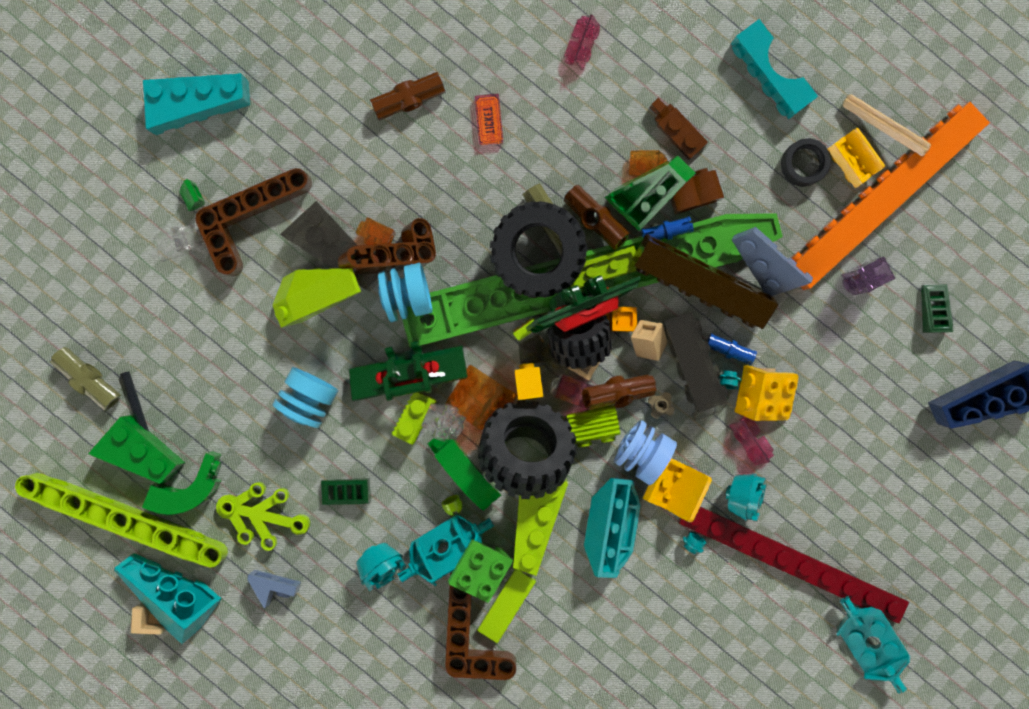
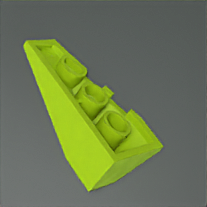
[272,268,361,328]

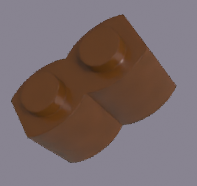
[670,168,724,214]

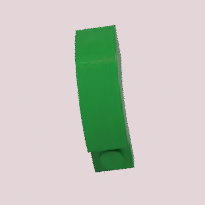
[427,428,502,511]
[142,451,222,515]

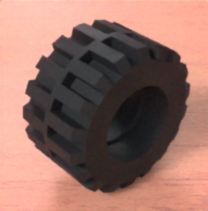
[547,307,612,369]

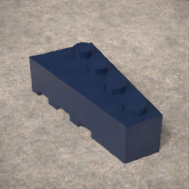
[928,360,1029,429]

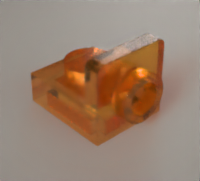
[629,150,668,177]

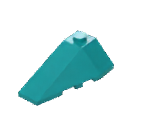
[114,553,221,644]

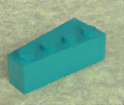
[143,73,250,135]

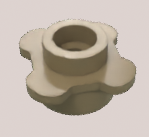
[648,392,675,419]

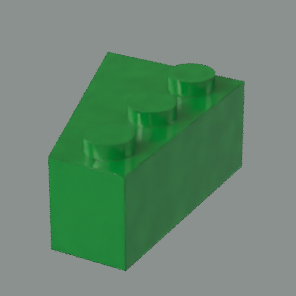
[604,156,696,231]
[88,415,185,484]

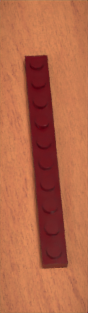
[678,506,909,624]

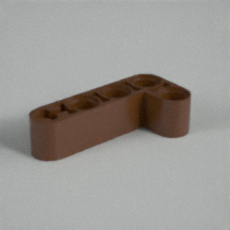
[338,218,436,274]

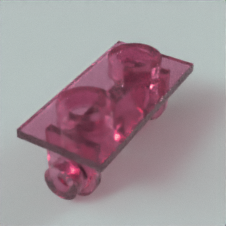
[564,14,600,70]
[729,416,774,466]

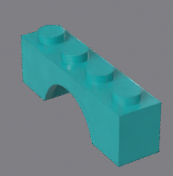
[731,19,818,120]

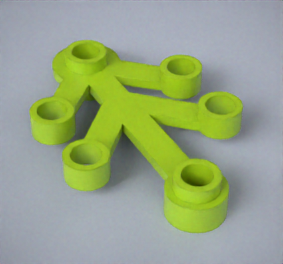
[216,482,310,551]

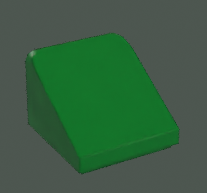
[179,179,205,211]

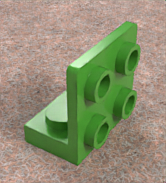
[448,540,514,603]

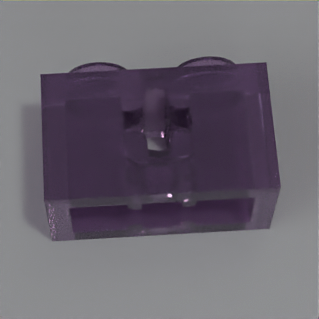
[841,256,896,296]

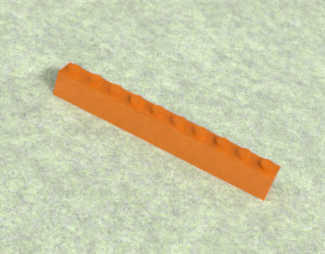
[790,102,990,290]

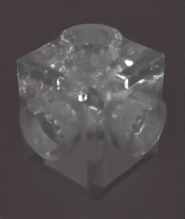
[421,404,466,442]

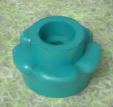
[717,371,741,390]
[683,532,706,554]

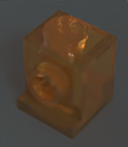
[356,217,396,245]

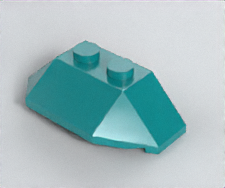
[584,478,641,578]

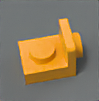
[606,306,637,332]

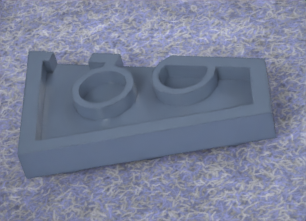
[732,227,813,296]

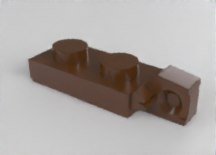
[649,98,708,160]

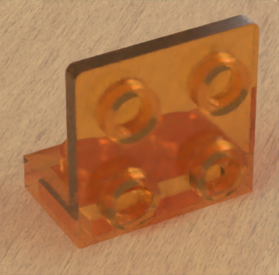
[445,365,517,431]

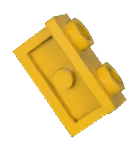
[827,128,885,188]

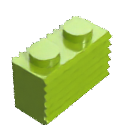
[392,392,437,445]
[566,405,621,447]

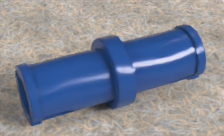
[641,216,694,241]
[705,333,757,366]

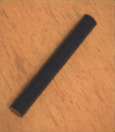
[120,371,149,431]

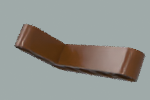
[195,168,312,277]
[445,570,517,680]

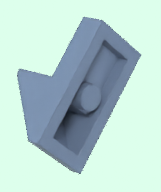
[247,570,301,609]

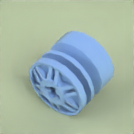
[614,420,677,485]

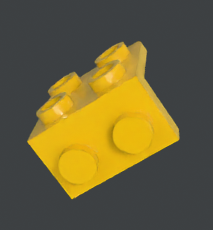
[735,366,799,421]
[642,458,712,522]

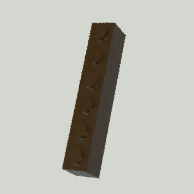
[632,233,779,329]

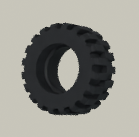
[490,201,587,298]
[478,400,577,499]

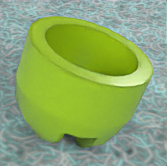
[441,495,463,516]

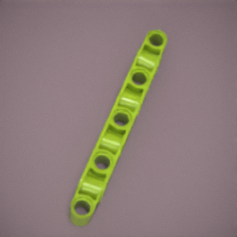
[15,473,228,568]

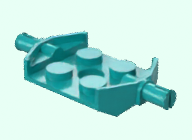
[397,515,495,586]
[836,596,910,694]

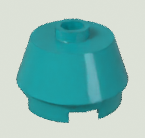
[726,473,766,521]
[356,543,406,591]

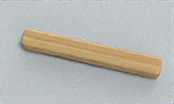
[843,94,931,156]

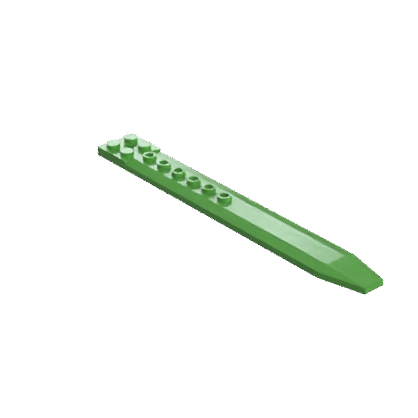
[402,213,783,348]

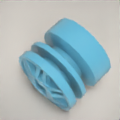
[378,263,433,322]
[272,367,338,428]

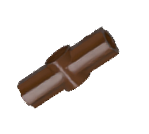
[370,72,446,120]
[564,185,630,250]
[581,374,657,410]

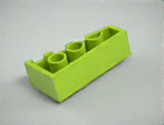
[513,479,569,576]

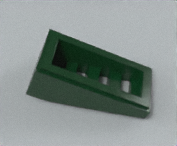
[921,284,953,333]
[321,478,371,505]

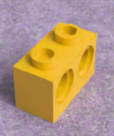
[515,363,543,401]

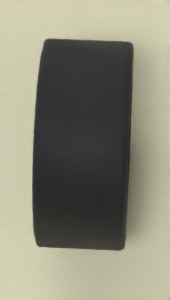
[781,138,831,187]

